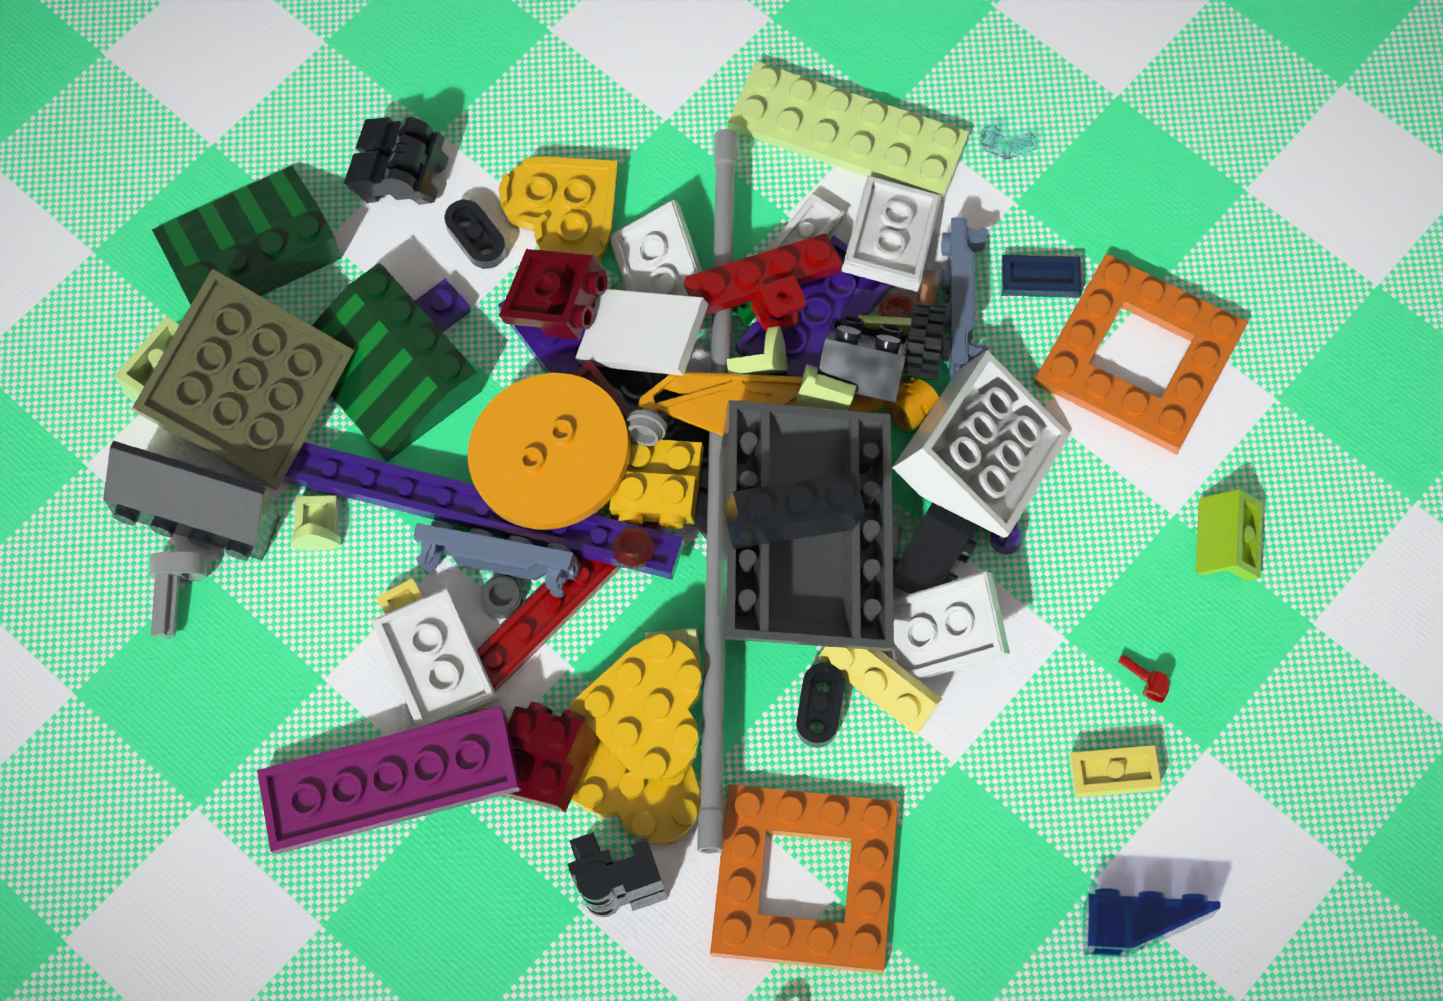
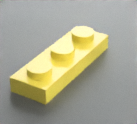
[818,646,943,735]

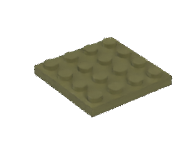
[131,269,354,490]

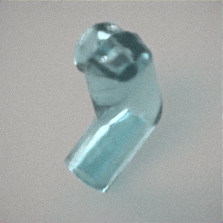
[980,125,1038,160]

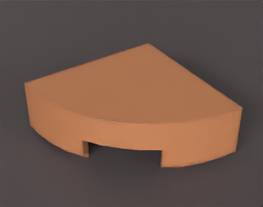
[919,270,938,306]

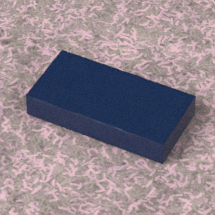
[1001,255,1081,298]

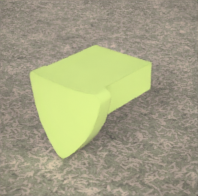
[727,326,788,375]
[795,364,856,410]
[291,495,341,550]
[645,628,704,674]

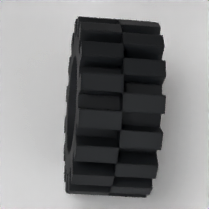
[905,303,947,379]

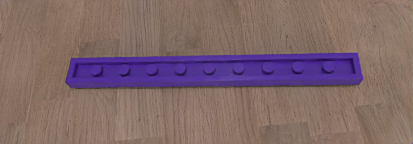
[285,442,684,580]

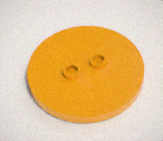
[468,373,631,530]

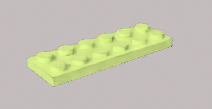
[728,61,969,202]

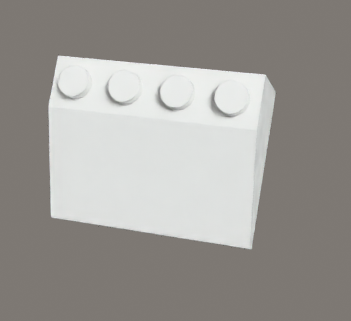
[892,350,1070,538]

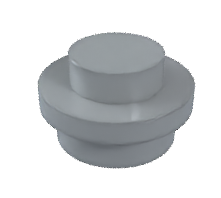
[626,409,667,446]

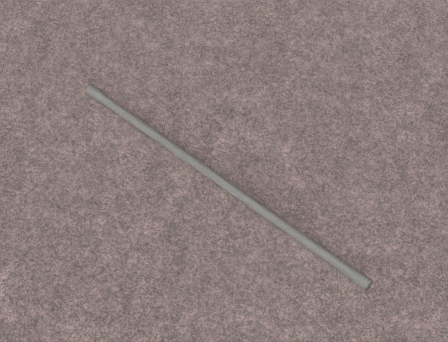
[697,129,738,854]

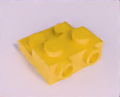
[609,438,704,529]

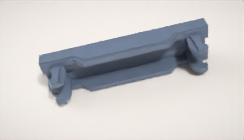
[941,218,989,377]
[413,521,581,598]

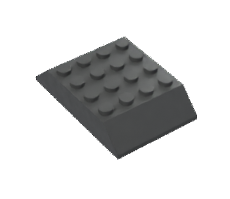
[717,400,894,651]

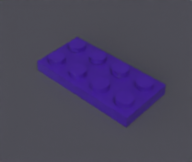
[735,235,894,377]

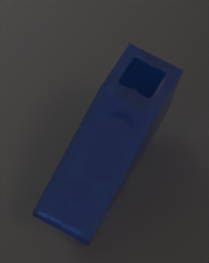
[1083,888,1221,957]

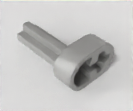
[149,551,208,639]

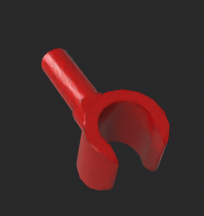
[1118,654,1170,703]

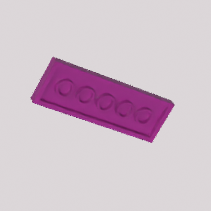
[257,706,521,855]

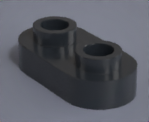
[444,199,506,269]
[796,663,845,748]

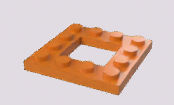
[1034,254,1248,455]
[710,784,898,974]

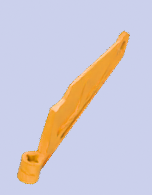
[638,372,939,436]

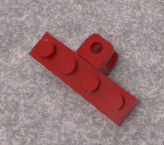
[683,233,843,332]

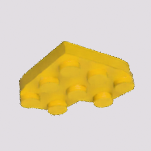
[499,156,618,263]
[568,634,703,781]
[571,738,700,846]

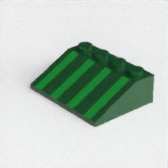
[152,165,342,306]
[311,262,482,462]

